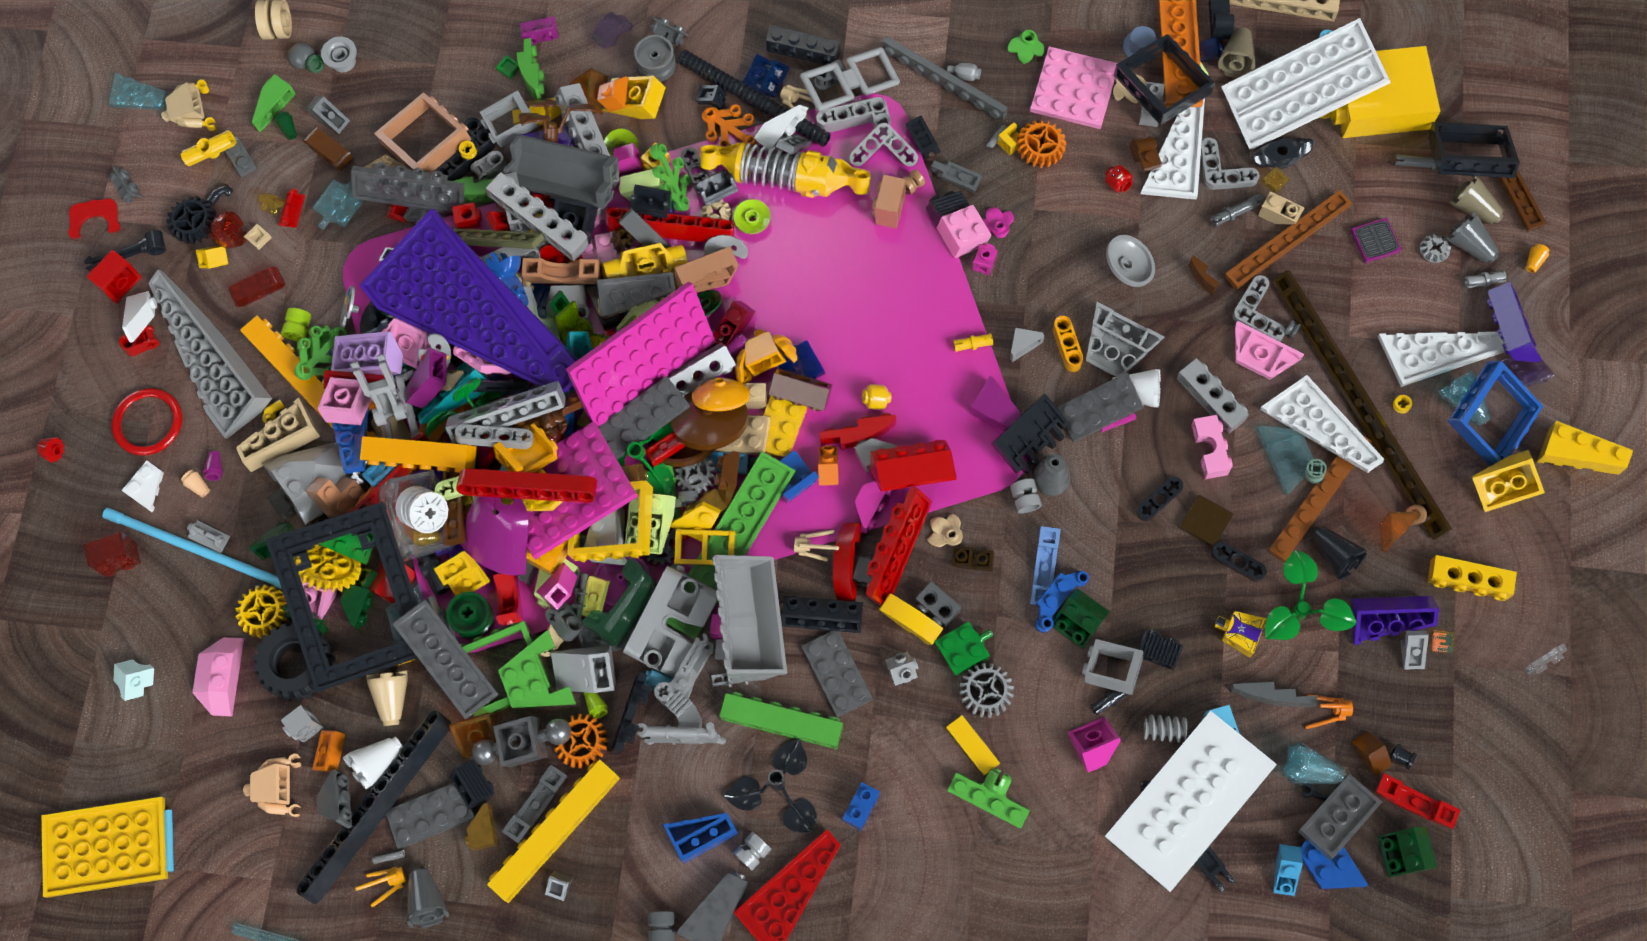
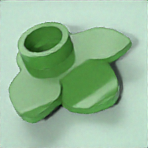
[1008,30,1044,64]

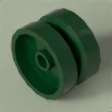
[446,591,495,640]

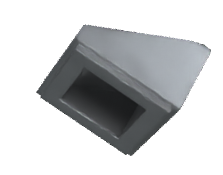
[545,871,573,901]

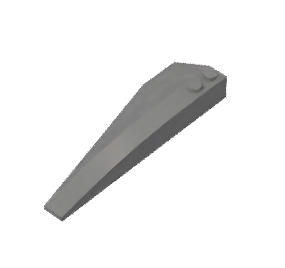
[148,269,272,439]

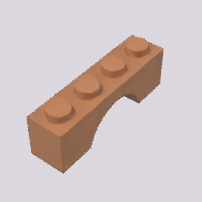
[522,258,601,284]

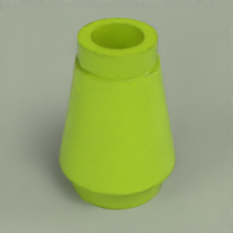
[584,692,608,719]

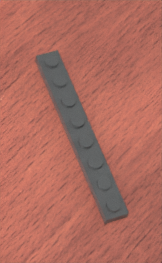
[883,36,1008,121]

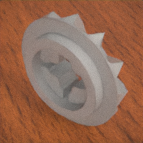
[1420,233,1451,263]

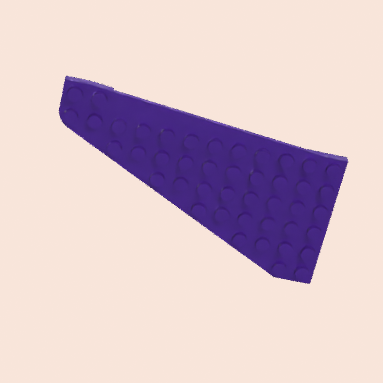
[359,209,578,393]

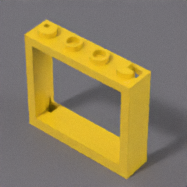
[567,480,653,562]

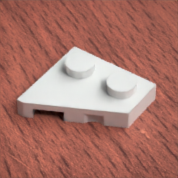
[122,461,164,512]

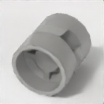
[1010,479,1042,514]
[733,831,772,871]

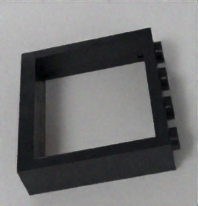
[1114,34,1215,125]
[1428,122,1520,178]

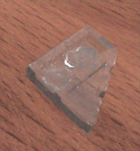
[1524,643,1568,675]

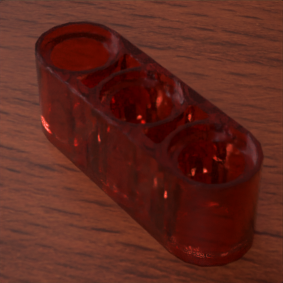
[228,266,285,307]

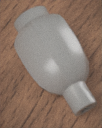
[947,63,981,81]

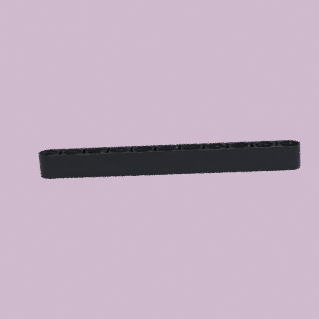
[296,710,452,904]

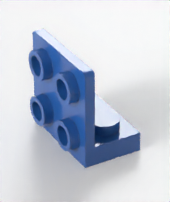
[780,451,819,504]

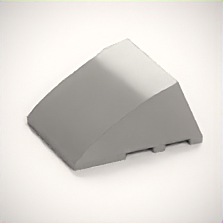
[1086,302,1165,377]

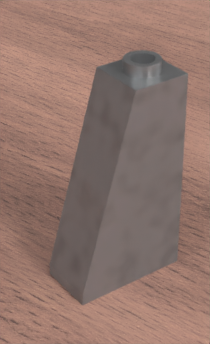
[677,872,748,941]

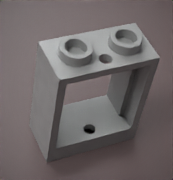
[480,90,539,148]
[1082,639,1143,695]

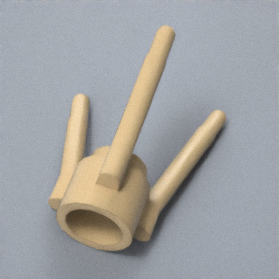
[780,85,822,119]
[794,530,839,561]

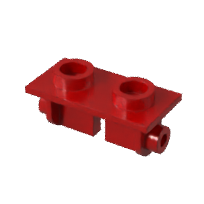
[279,188,306,228]

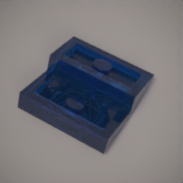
[743,54,790,98]

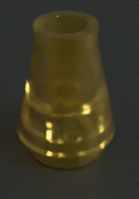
[413,530,442,547]

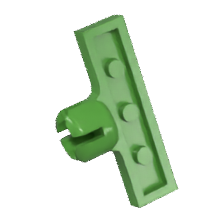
[947,769,1031,829]

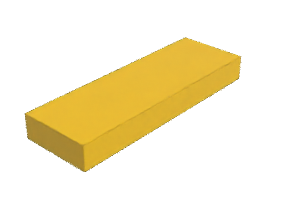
[946,715,1000,776]

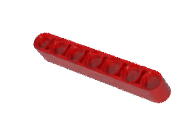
[606,207,735,243]
[456,469,598,503]

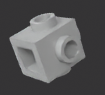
[885,651,919,686]

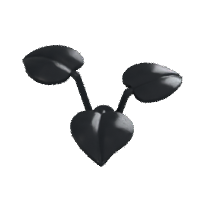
[724,739,817,833]

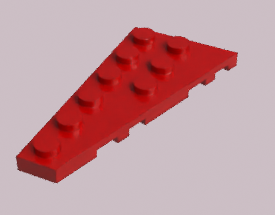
[733,829,841,941]

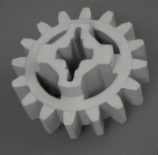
[676,457,718,495]

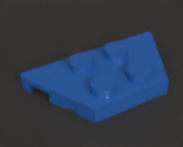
[1301,840,1368,889]

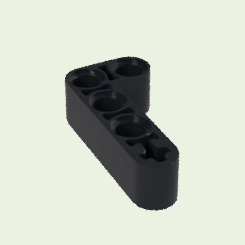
[1208,0,1235,40]
[436,117,496,181]

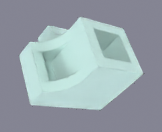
[114,660,154,701]

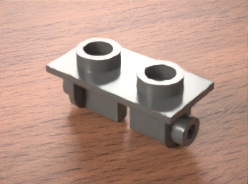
[650,17,689,45]
[110,166,142,203]

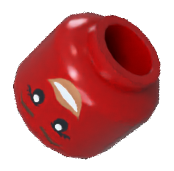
[1105,165,1133,193]

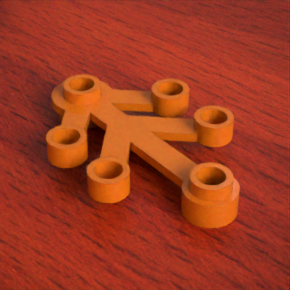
[702,104,759,152]

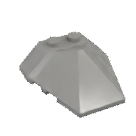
[264,442,359,525]

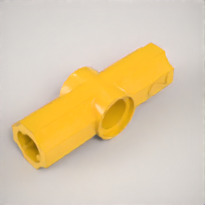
[181,130,236,166]

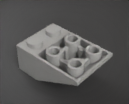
[551,645,616,693]

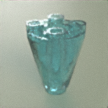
[1438,370,1491,427]
[1283,743,1345,784]

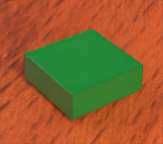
[495,55,519,79]

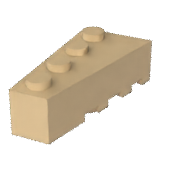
[236,398,320,472]

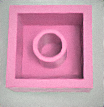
[937,205,991,259]
[317,377,371,425]

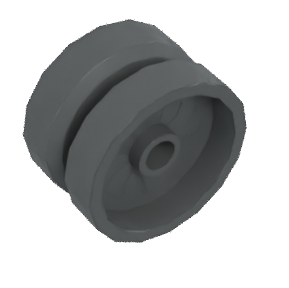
[635,35,676,82]

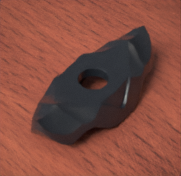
[1252,138,1314,169]

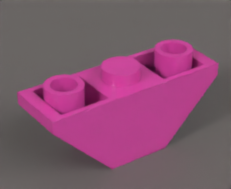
[854,481,893,534]

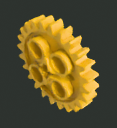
[296,545,361,592]

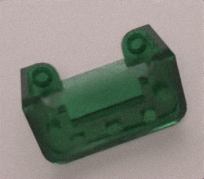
[582,557,657,646]

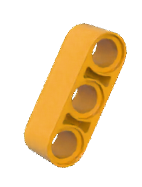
[1053,316,1083,372]

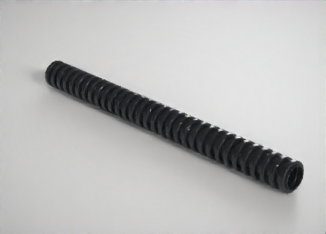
[678,50,831,147]

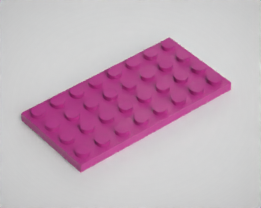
[566,281,715,427]

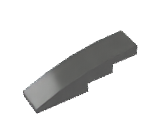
[1230,682,1318,708]

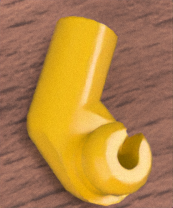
[262,400,285,424]

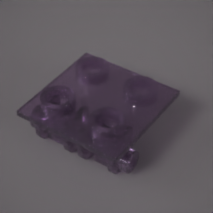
[1502,358,1555,388]

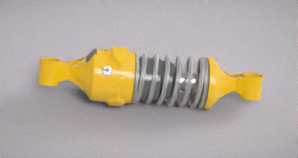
[700,142,870,198]

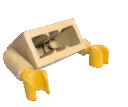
[161,79,216,131]

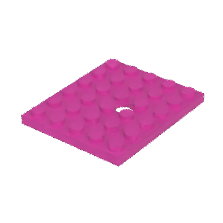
[527,421,638,559]

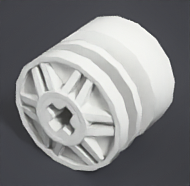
[395,486,448,533]

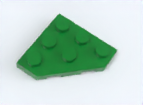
[320,533,374,565]

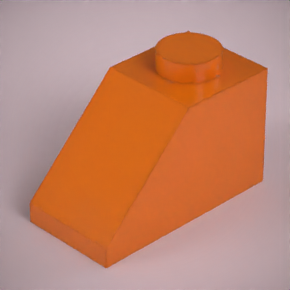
[597,76,628,112]

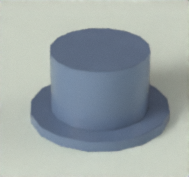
[1123,26,1157,62]

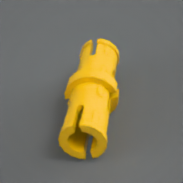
[953,333,993,352]

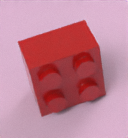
[86,250,142,304]

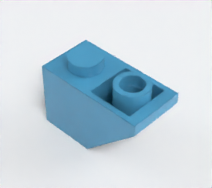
[1273,844,1303,896]

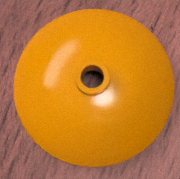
[692,378,750,411]

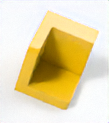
[997,122,1018,156]
[196,246,228,269]

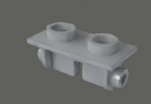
[187,520,230,553]

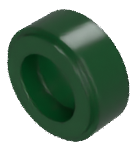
[305,54,324,73]

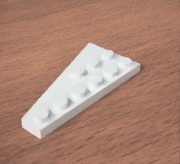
[1141,98,1205,199]
[1377,332,1505,387]

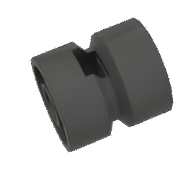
[647,912,675,941]

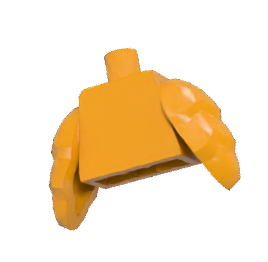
[735,329,797,384]

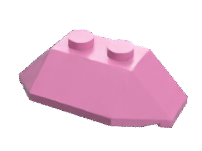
[192,637,244,717]

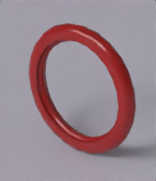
[111,388,182,456]

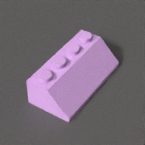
[331,331,403,376]

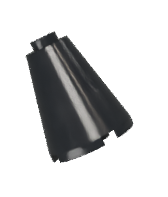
[1311,527,1367,580]

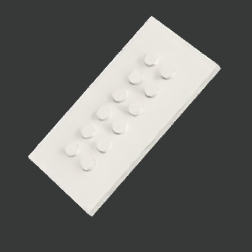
[1221,18,1390,150]
[1105,711,1277,892]

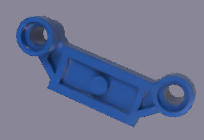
[1034,571,1089,633]

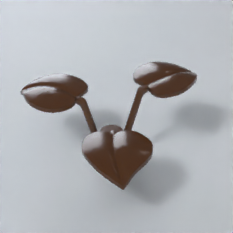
[519,99,603,143]

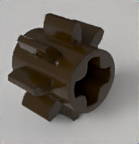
[610,227,634,252]

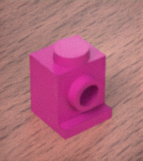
[972,244,998,276]

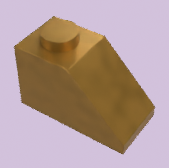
[465,803,498,851]

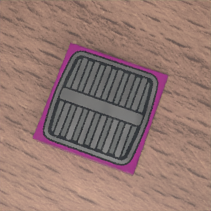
[1351,218,1402,264]

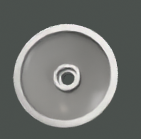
[1106,235,1155,287]

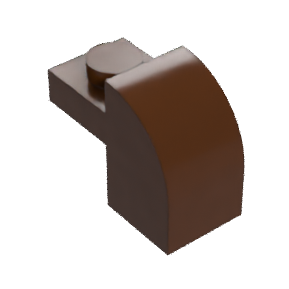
[1130,135,1162,172]

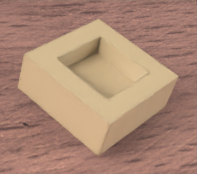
[244,224,272,250]

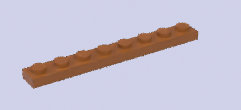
[1224,190,1352,290]
[1268,436,1372,563]

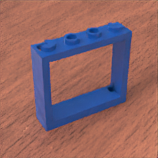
[1447,361,1543,466]

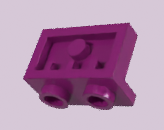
[519,16,559,44]

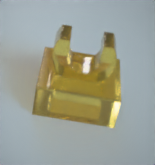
[258,193,285,215]

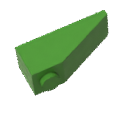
[252,74,295,132]

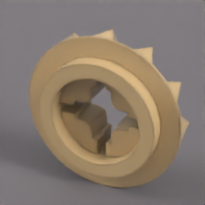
[701,199,731,220]

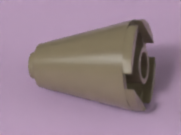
[1218,27,1255,78]
[1449,176,1504,225]

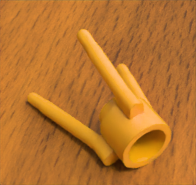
[355,866,407,907]

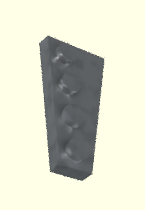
[597,272,676,319]

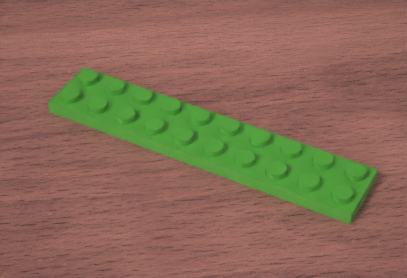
[667,451,796,640]

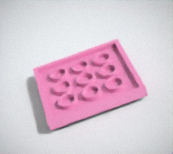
[1030,47,1118,129]

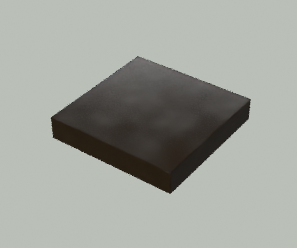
[1180,495,1234,548]

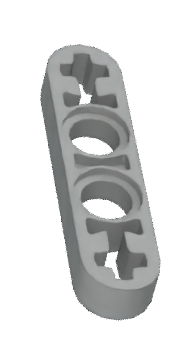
[455,424,533,449]

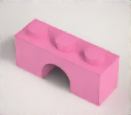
[1191,415,1233,479]

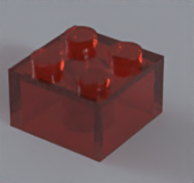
[83,532,141,576]

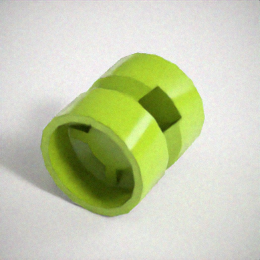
[281,308,311,341]

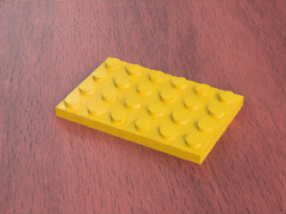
[42,797,168,898]

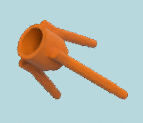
[1305,694,1353,729]

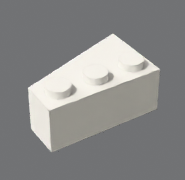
[584,507,627,565]

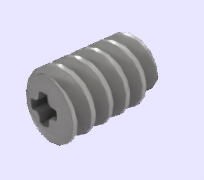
[1144,714,1187,743]

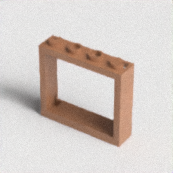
[374,92,471,173]

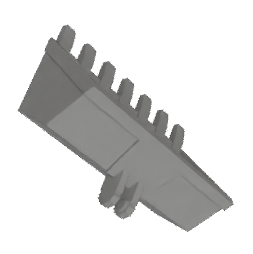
[712,555,787,682]

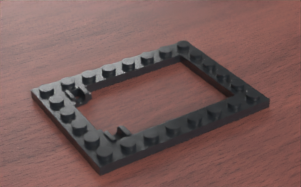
[266,502,418,692]

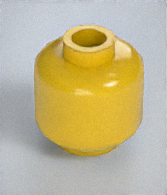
[862,384,891,410]

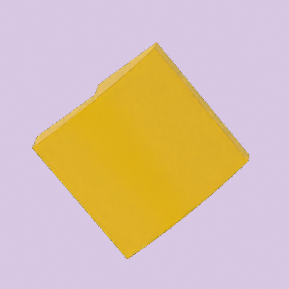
[434,551,490,596]

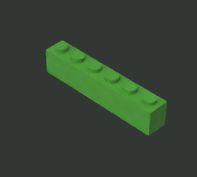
[719,692,843,750]

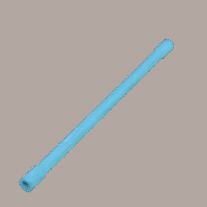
[103,508,282,589]

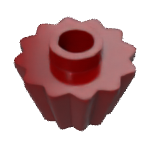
[37,437,65,463]

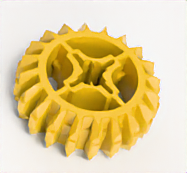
[235,585,288,638]

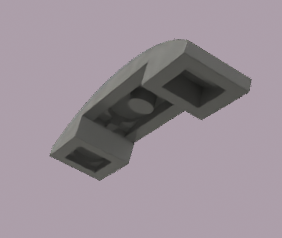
[502,765,567,844]

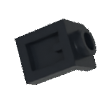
[695,85,727,110]

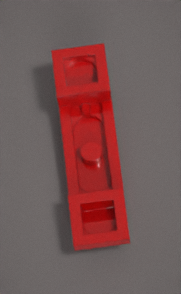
[833,523,861,601]
[1376,773,1460,829]

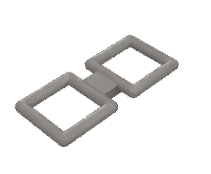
[800,47,900,111]

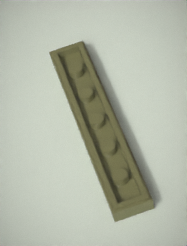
[453,228,544,249]

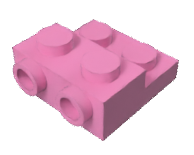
[582,232,620,275]

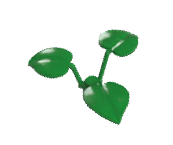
[425,377,504,438]
[618,422,673,495]
[1265,550,1356,640]

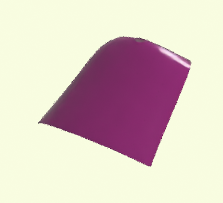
[460,496,528,575]

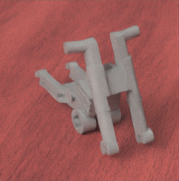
[350,353,420,439]
[637,634,726,745]

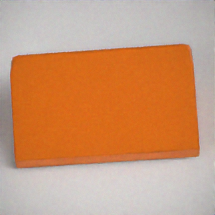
[312,730,345,773]

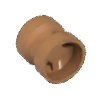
[902,169,925,195]

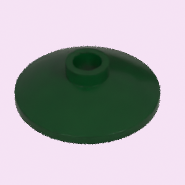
[697,290,722,316]

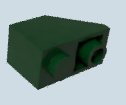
[340,584,374,631]

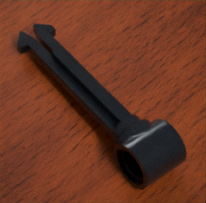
[84,230,166,271]

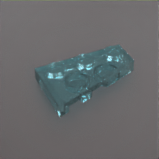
[109,72,167,110]

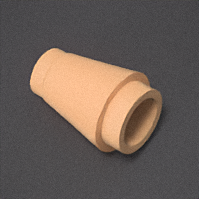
[181,470,210,498]

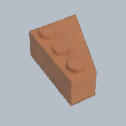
[673,247,739,292]

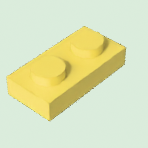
[582,576,610,620]

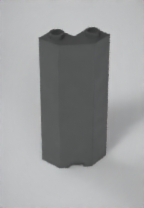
[503,134,619,209]

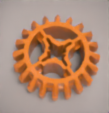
[1016,119,1066,168]
[554,714,608,769]

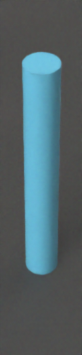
[164,810,174,872]

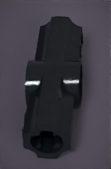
[411,538,451,596]

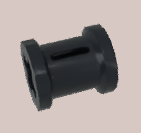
[1390,744,1417,770]

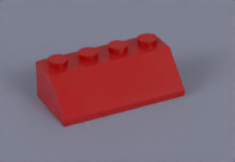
[870,440,957,492]

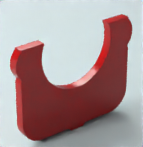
[68,199,120,239]

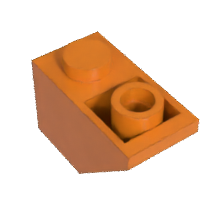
[818,445,839,485]

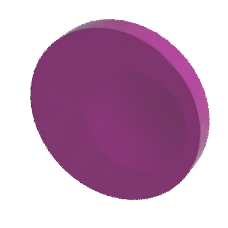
[594,556,651,608]

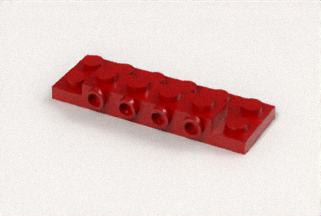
[865,486,932,606]

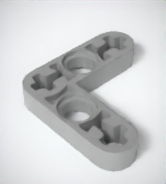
[849,123,918,166]
[1201,138,1260,190]
[1233,275,1285,342]

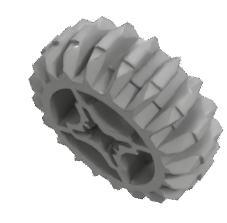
[959,663,1014,718]

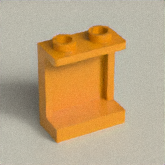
[493,423,558,473]

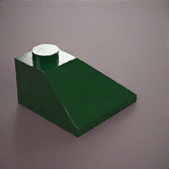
[249,522,295,560]

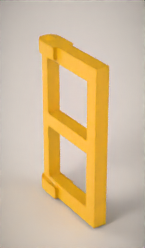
[674,529,736,565]

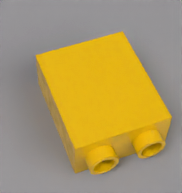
[1330,46,1440,138]

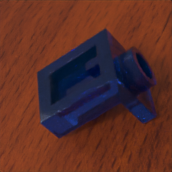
[1199,37,1224,62]

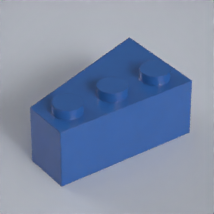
[663,813,739,864]

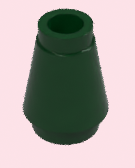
[275,112,298,140]

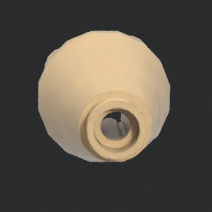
[366,671,408,726]

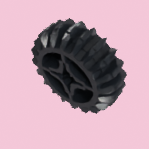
[166,196,218,245]

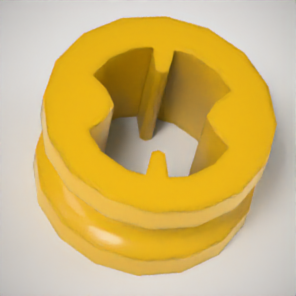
[459,141,477,160]
[1393,395,1412,414]

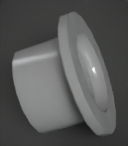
[321,36,357,73]

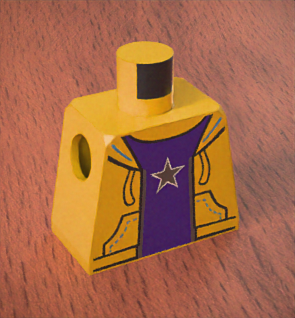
[1214,612,1267,658]

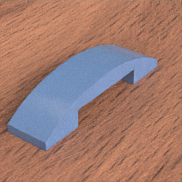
[1030,526,1061,605]

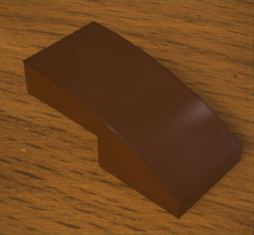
[1188,255,1219,295]

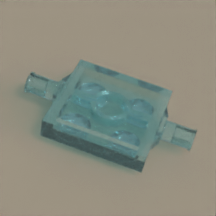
[313,179,364,230]

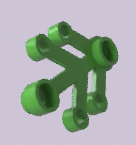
[650,143,691,212]
[294,326,347,380]

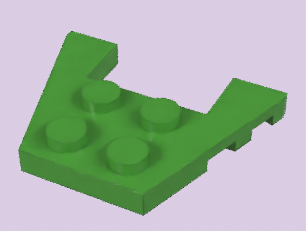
[498,630,576,708]

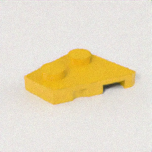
[670,501,721,542]

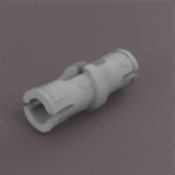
[1464,270,1506,289]

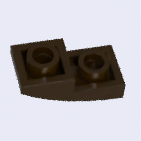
[951,546,995,572]

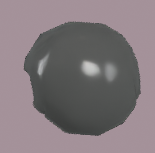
[288,42,317,69]

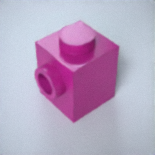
[613,143,641,174]

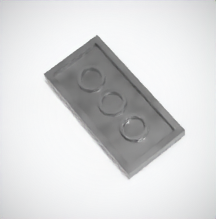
[1058,373,1144,442]
[802,631,873,718]
[1298,774,1382,861]
[386,784,475,850]

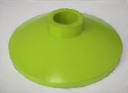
[604,129,639,156]
[734,199,771,234]

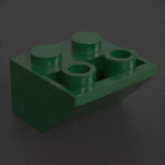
[1053,588,1110,649]
[1377,826,1438,878]

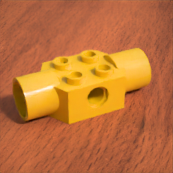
[601,243,688,279]

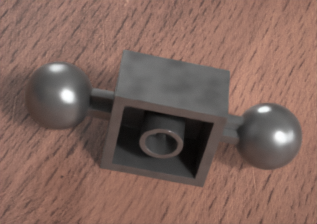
[472,716,571,767]

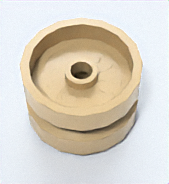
[255,0,292,40]

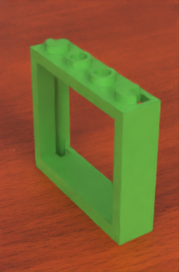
[460,621,553,720]

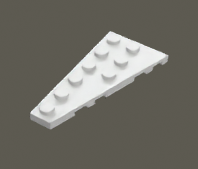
[1261,375,1384,473]

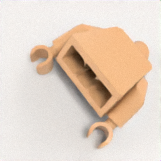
[243,754,301,817]

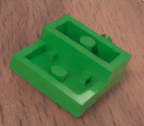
[934,622,993,677]

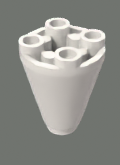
[343,737,403,789]

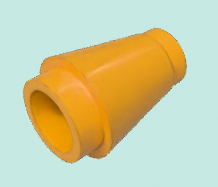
[1525,244,1550,273]

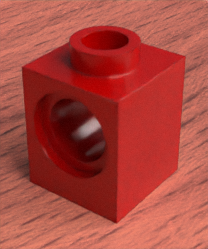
[452,203,482,229]

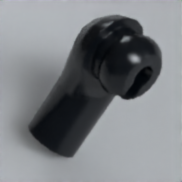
[207,184,233,206]

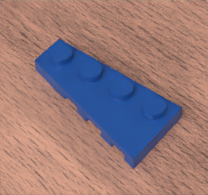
[332,409,368,474]

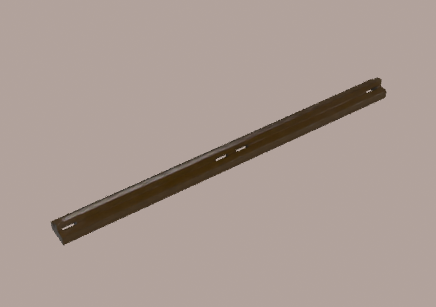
[1272,270,1453,540]

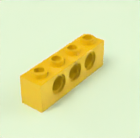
[1427,555,1517,601]

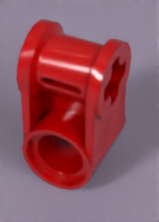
[119,325,160,356]

